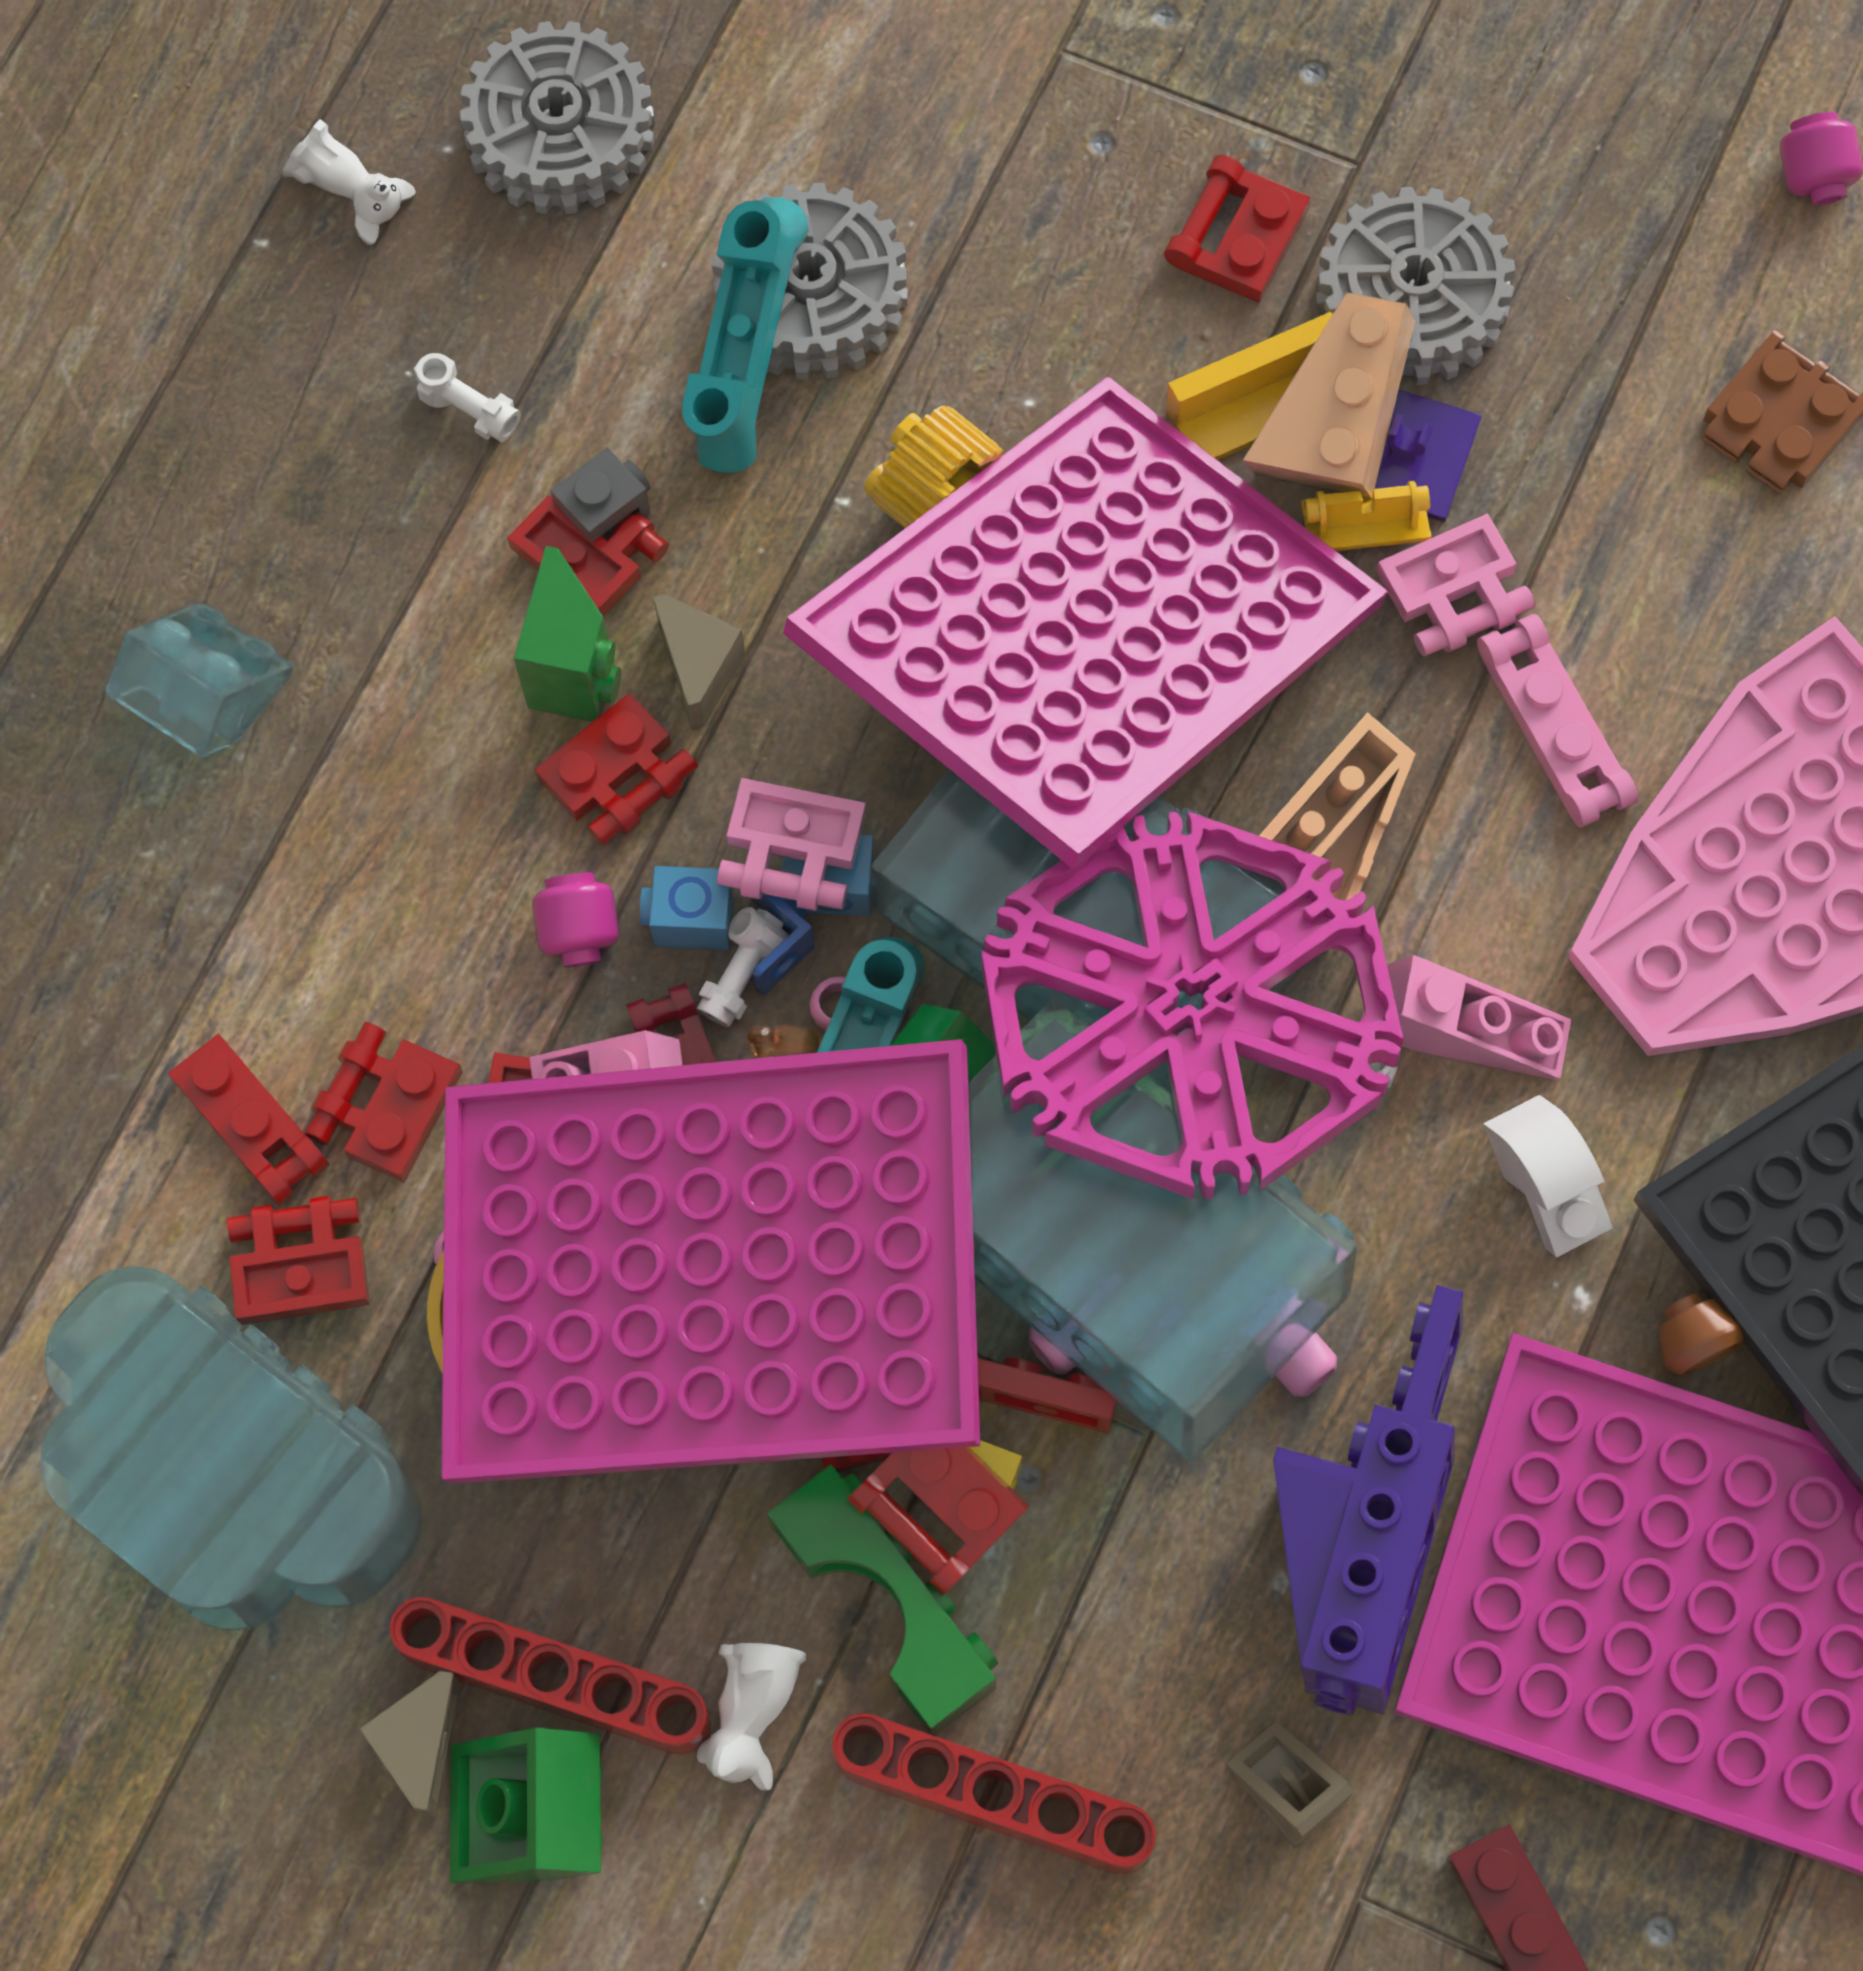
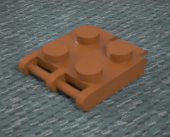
[1701,329,1863,495]

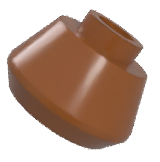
[1659,1293,1744,1377]

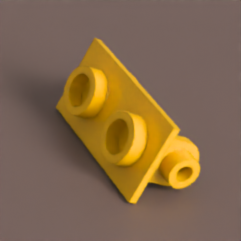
[1301,481,1431,551]

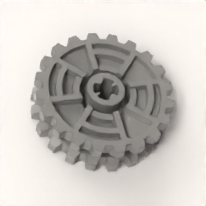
[459,21,655,214]
[712,183,908,380]
[1315,187,1515,385]

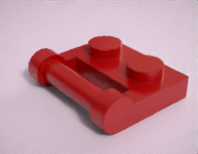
[1163,155,1311,303]
[847,1447,1030,1595]

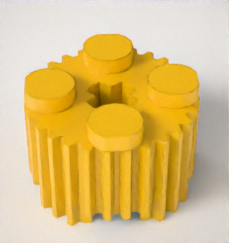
[864,406,1004,528]

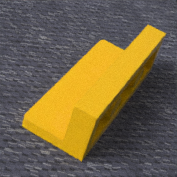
[1166,312,1333,461]

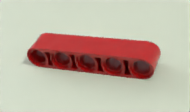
[389,1597,711,1755]
[832,1713,1156,1874]

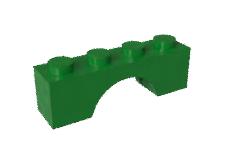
[767,1464,999,1736]

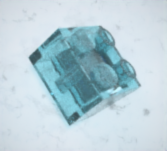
[105,602,295,758]

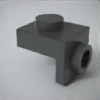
[550,447,650,543]

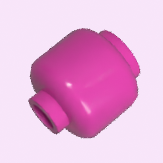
[1779,112,1863,206]
[532,872,620,967]

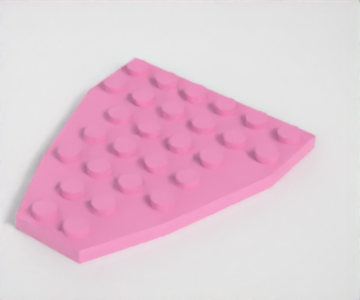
[1568,616,1863,1056]

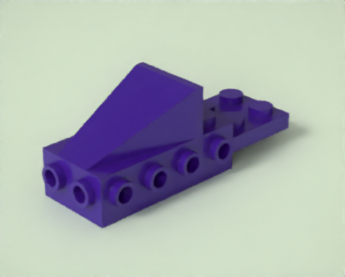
[1273,1285,1463,1715]

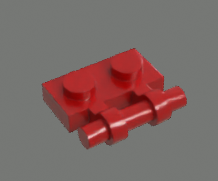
[507,495,669,617]
[534,692,698,846]
[305,1022,463,1183]
[227,1195,370,1325]

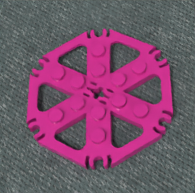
[981,811,1403,1199]

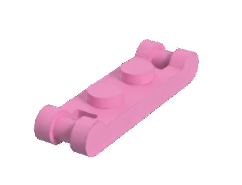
[1477,613,1639,828]

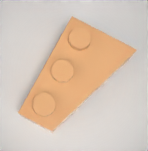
[1243,292,1415,498]
[1233,712,1416,901]

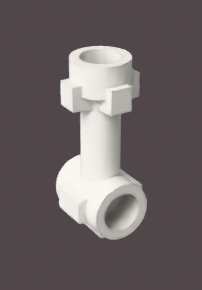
[413,353,521,442]
[696,907,789,1028]

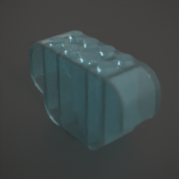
[41,1266,422,1631]

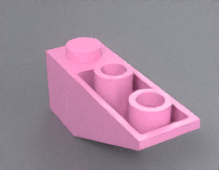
[1362,955,1571,1080]

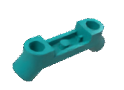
[682,197,809,473]
[817,936,926,1053]

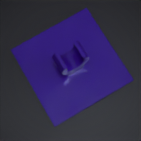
[1374,389,1482,522]

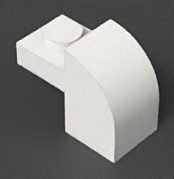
[1483,1095,1613,1257]

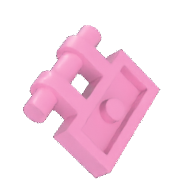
[1376,513,1535,657]
[717,778,867,911]

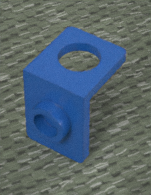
[750,894,815,995]

